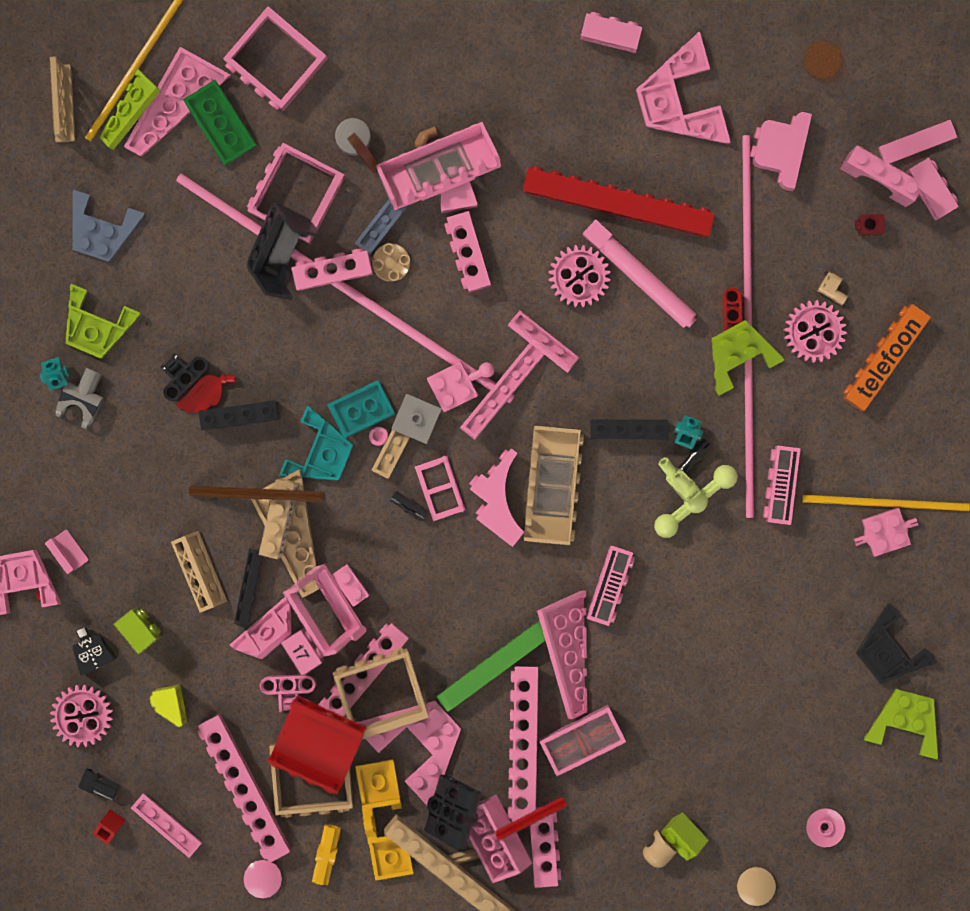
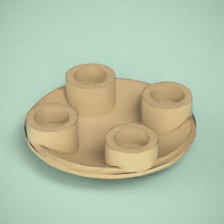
[372,243,410,282]
[737,867,776,906]

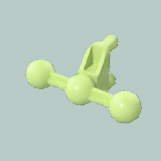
[654,457,738,538]

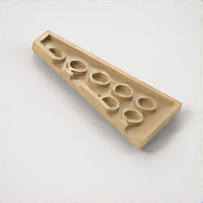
[251,469,319,598]

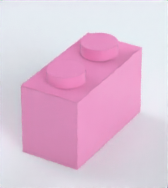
[332,564,370,607]

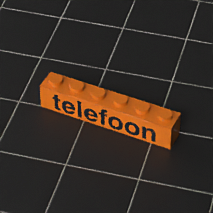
[843,304,931,412]

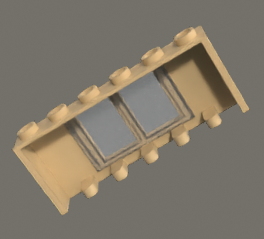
[523,426,584,545]

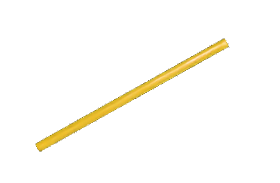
[85,0,183,141]
[802,495,970,511]

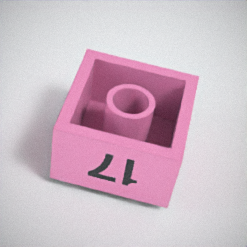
[282,628,324,675]

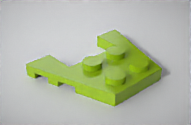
[65,284,141,359]
[711,320,784,396]
[864,689,938,759]

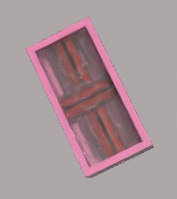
[539,705,626,776]

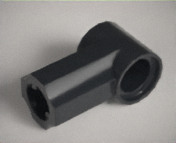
[78,768,120,800]

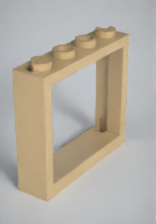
[333,648,429,739]
[269,743,354,818]

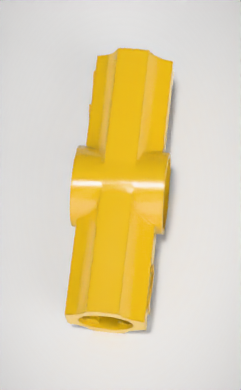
[312,824,341,885]

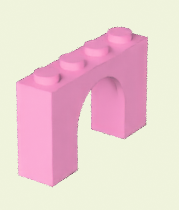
[840,145,925,207]

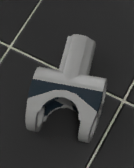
[55,368,104,429]

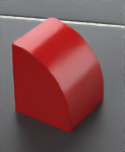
[92,809,126,845]

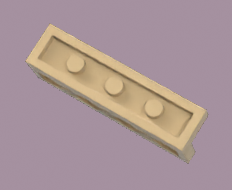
[171,531,228,613]

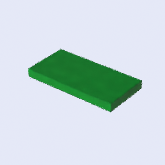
[183,80,257,166]

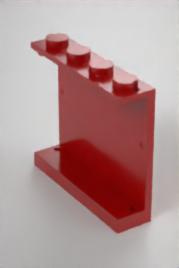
[266,695,367,794]

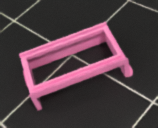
[283,564,366,657]

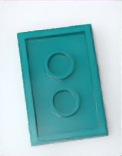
[327,380,395,439]

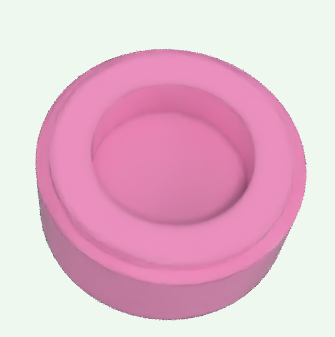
[369,427,388,446]

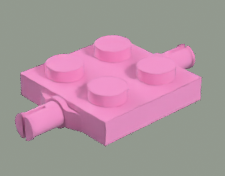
[854,508,918,557]

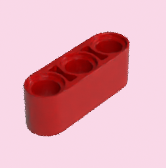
[722,287,742,332]

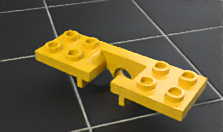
[355,759,414,881]

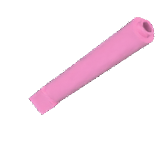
[582,220,697,328]

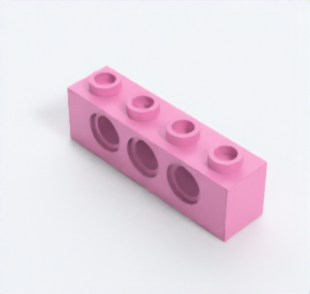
[444,211,491,293]
[292,248,373,291]
[530,807,561,888]

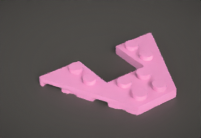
[636,32,731,144]
[357,700,461,805]

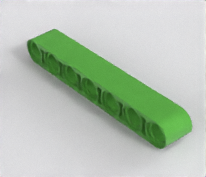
[436,620,546,712]

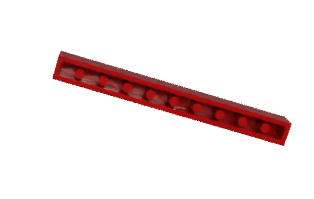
[522,166,715,238]

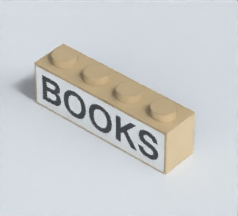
[259,478,299,559]

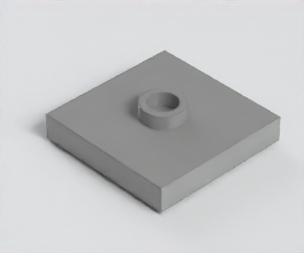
[391,394,442,444]

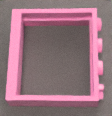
[223,7,328,111]
[247,143,345,244]

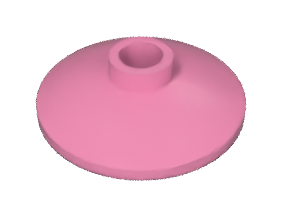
[806,808,845,847]

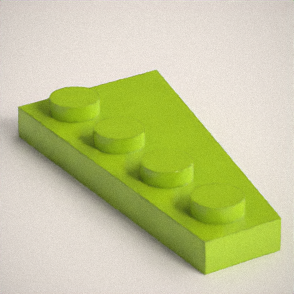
[99,69,161,150]

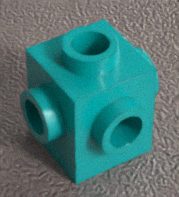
[40,357,70,391]
[674,415,703,449]

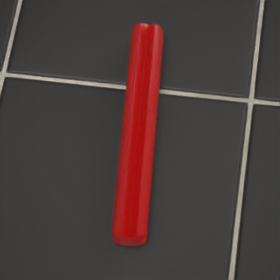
[495,797,567,840]

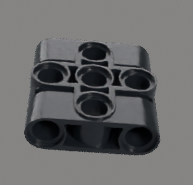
[424,775,482,850]

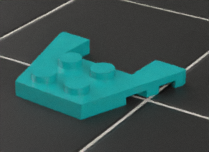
[279,406,354,480]

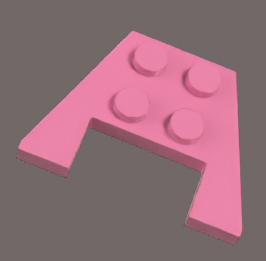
[0,550,61,615]

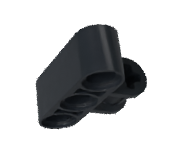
[160,353,210,402]

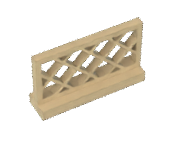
[50,57,76,143]

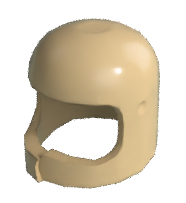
[643,829,678,868]

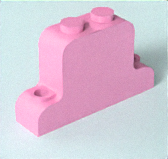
[750,112,812,191]

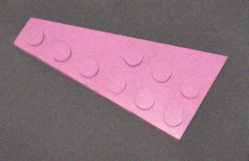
[124,47,231,157]
[537,590,587,719]

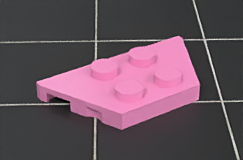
[230,597,291,659]

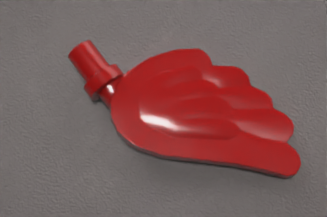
[176,374,236,413]

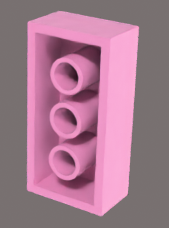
[469,795,532,883]

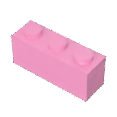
[580,12,642,53]
[906,158,959,221]

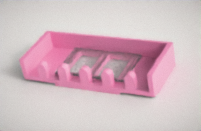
[376,122,501,210]

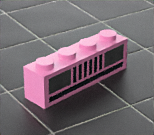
[763,446,800,525]
[586,545,635,626]

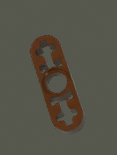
[347,133,379,174]

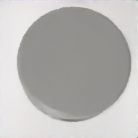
[335,118,371,156]

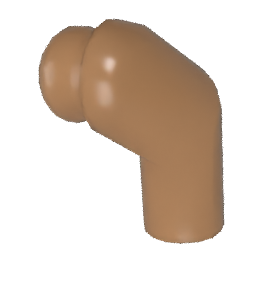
[415,126,438,148]

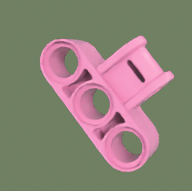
[260,674,317,713]

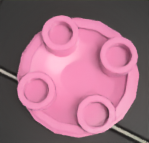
[244,860,282,898]

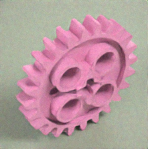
[548,245,610,308]
[783,300,847,363]
[50,684,114,747]

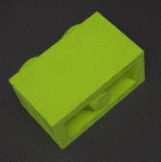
[660,812,709,861]

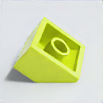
[150,684,187,727]

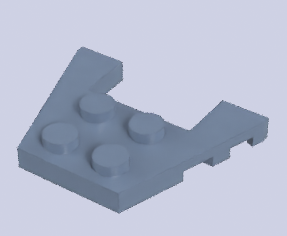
[73,190,145,262]

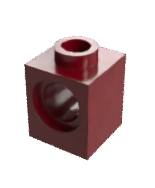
[855,214,885,236]

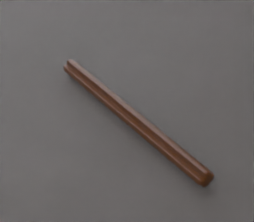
[189,486,326,502]

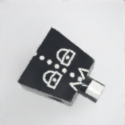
[72,627,117,676]

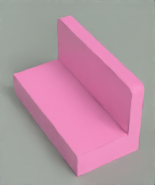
[45,530,89,574]

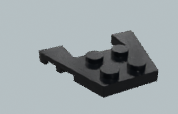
[856,603,937,684]

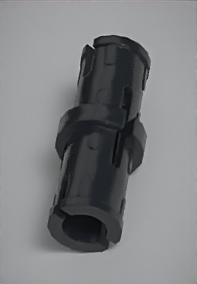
[678,438,713,475]
[390,491,429,521]

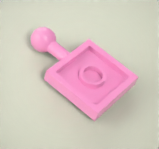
[427,361,494,412]

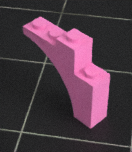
[469,448,524,547]

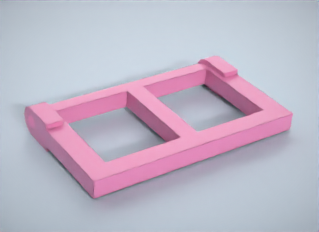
[415,456,466,521]

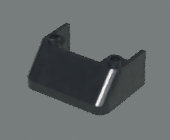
[247,203,321,300]

